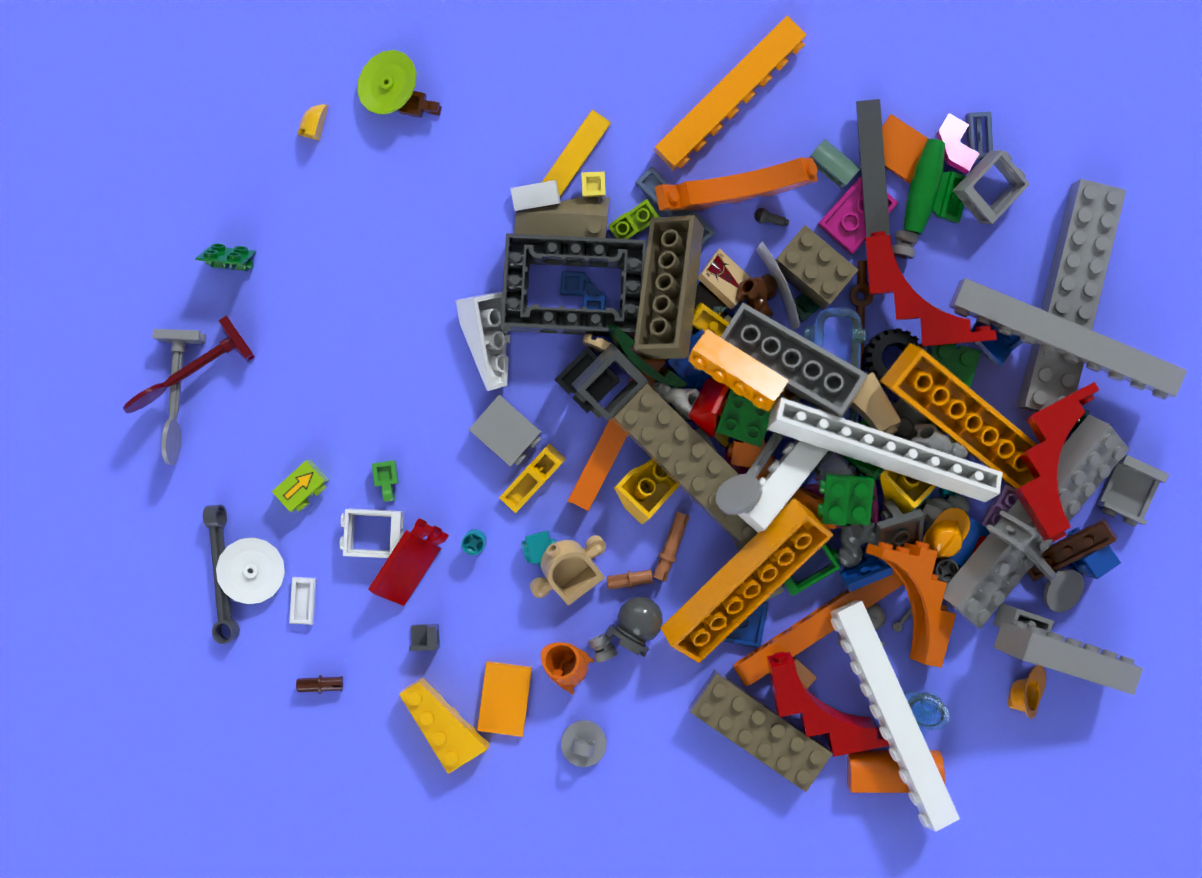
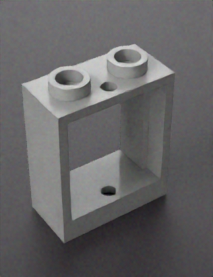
[953,150,1030,224]

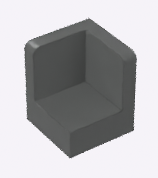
[409,624,440,651]

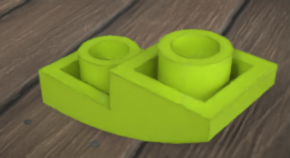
[608,199,660,239]

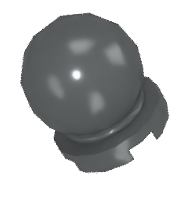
[605,597,663,657]

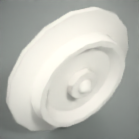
[216,537,285,604]

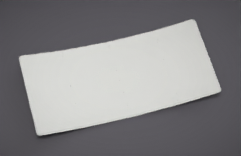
[755,242,800,331]

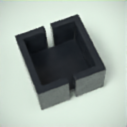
[554,347,621,414]

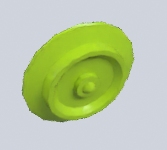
[357,50,417,115]

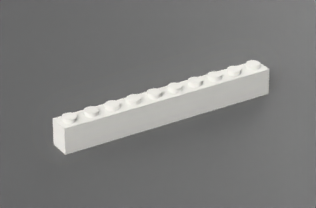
[767,398,1003,503]
[830,600,960,832]

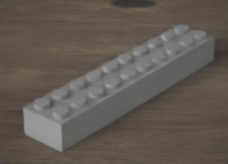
[1017,179,1126,412]
[943,415,1129,629]

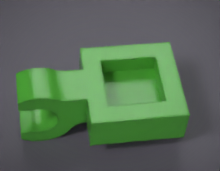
[372,460,399,502]

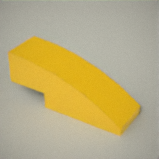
[499,444,566,514]

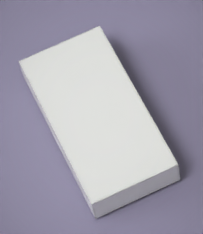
[510,180,561,211]
[289,577,317,625]

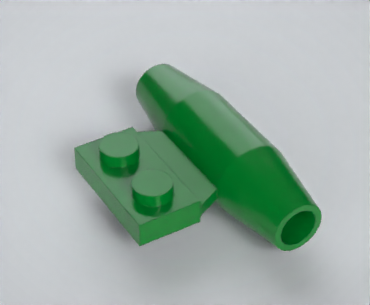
[903,139,966,235]

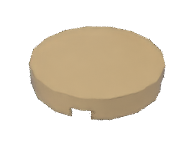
[581,334,617,362]

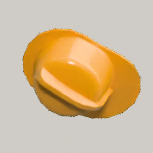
[923,508,970,558]
[1007,665,1046,719]

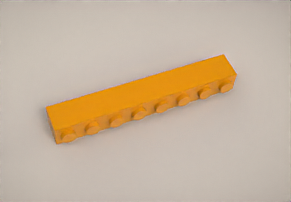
[654,15,807,171]

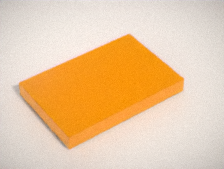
[477,661,532,737]

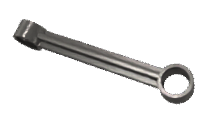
[203,504,240,644]

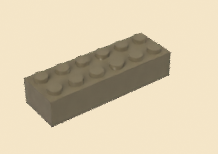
[634,215,704,359]
[689,669,832,792]

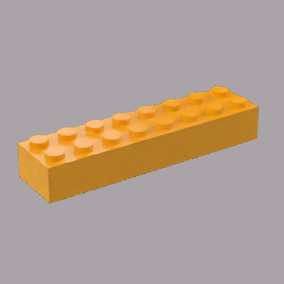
[880,343,1038,490]
[660,498,833,663]

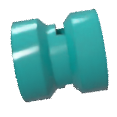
[461,529,487,555]

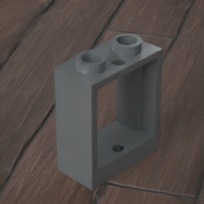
[572,344,649,421]

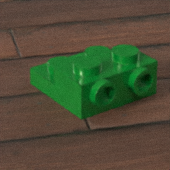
[817,473,875,526]

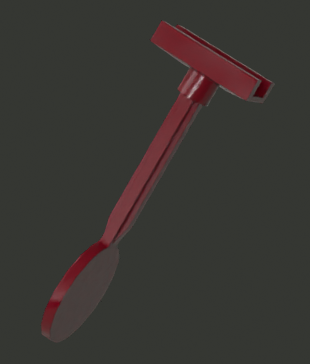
[123,315,255,413]

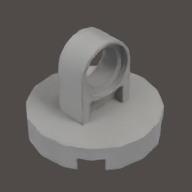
[561,719,607,767]

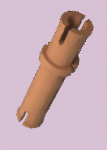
[652,511,690,582]

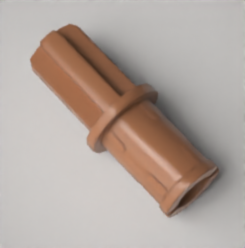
[606,569,653,589]

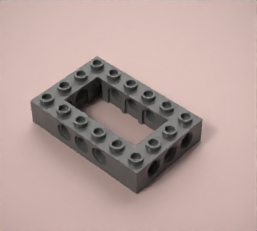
[501,233,647,337]

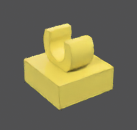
[581,171,606,197]

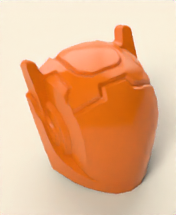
[541,642,594,695]

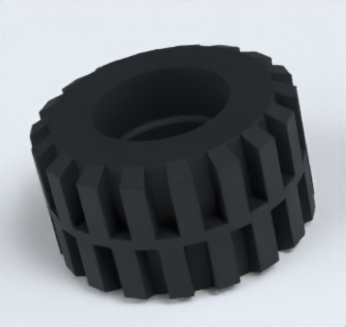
[863,328,924,388]

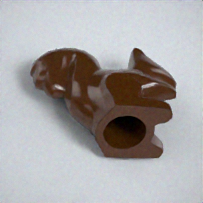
[736,274,778,317]

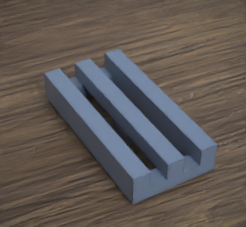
[966,112,993,160]

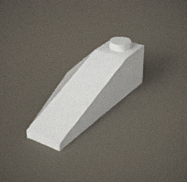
[455,291,510,391]

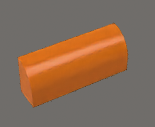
[847,750,945,793]

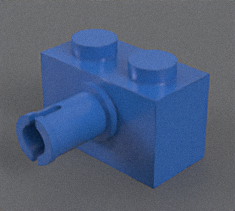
[1066,527,1121,579]

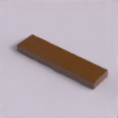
[1027,519,1117,581]

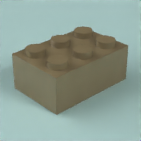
[775,225,858,310]

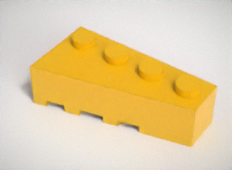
[399,677,490,774]

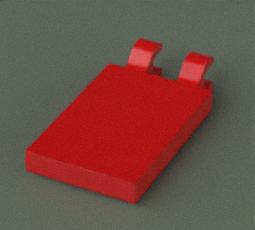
[368,518,449,606]

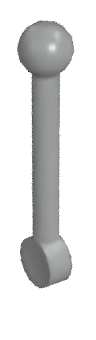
[892,608,912,632]

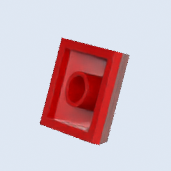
[688,378,731,438]

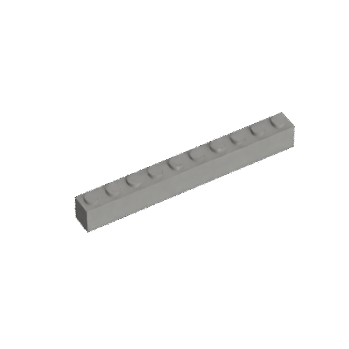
[949,278,1187,400]

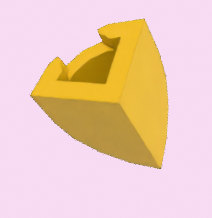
[297,104,329,141]

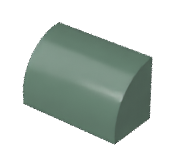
[809,139,860,190]

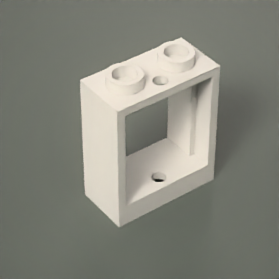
[340,508,404,558]

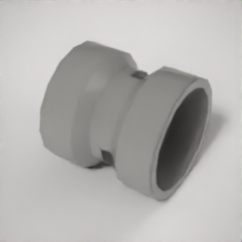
[893,230,919,259]
[588,633,618,663]

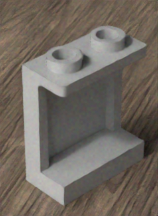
[468,395,542,467]
[1095,455,1169,527]

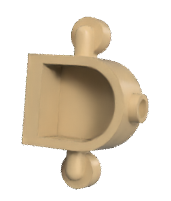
[530,535,606,606]

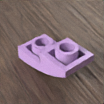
[980,484,1018,527]

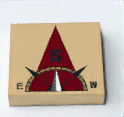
[697,248,751,309]

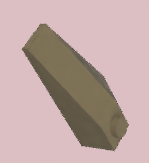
[514,196,610,238]

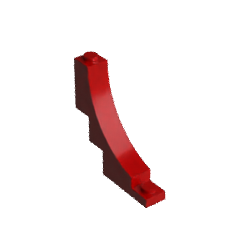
[865,231,997,346]
[1014,382,1100,542]
[767,652,890,757]

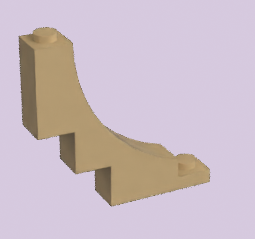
[784,372,901,435]

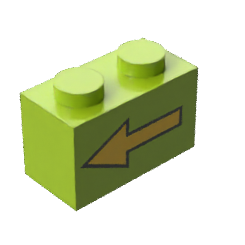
[272,460,329,512]

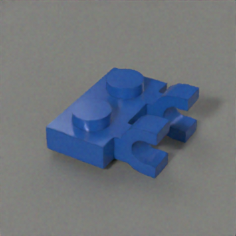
[839,547,893,592]

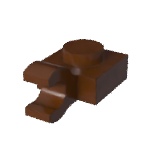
[398,91,442,118]

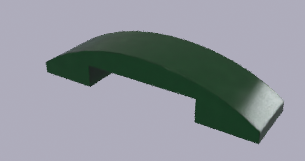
[608,324,687,387]

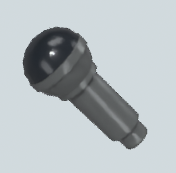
[754,208,789,226]

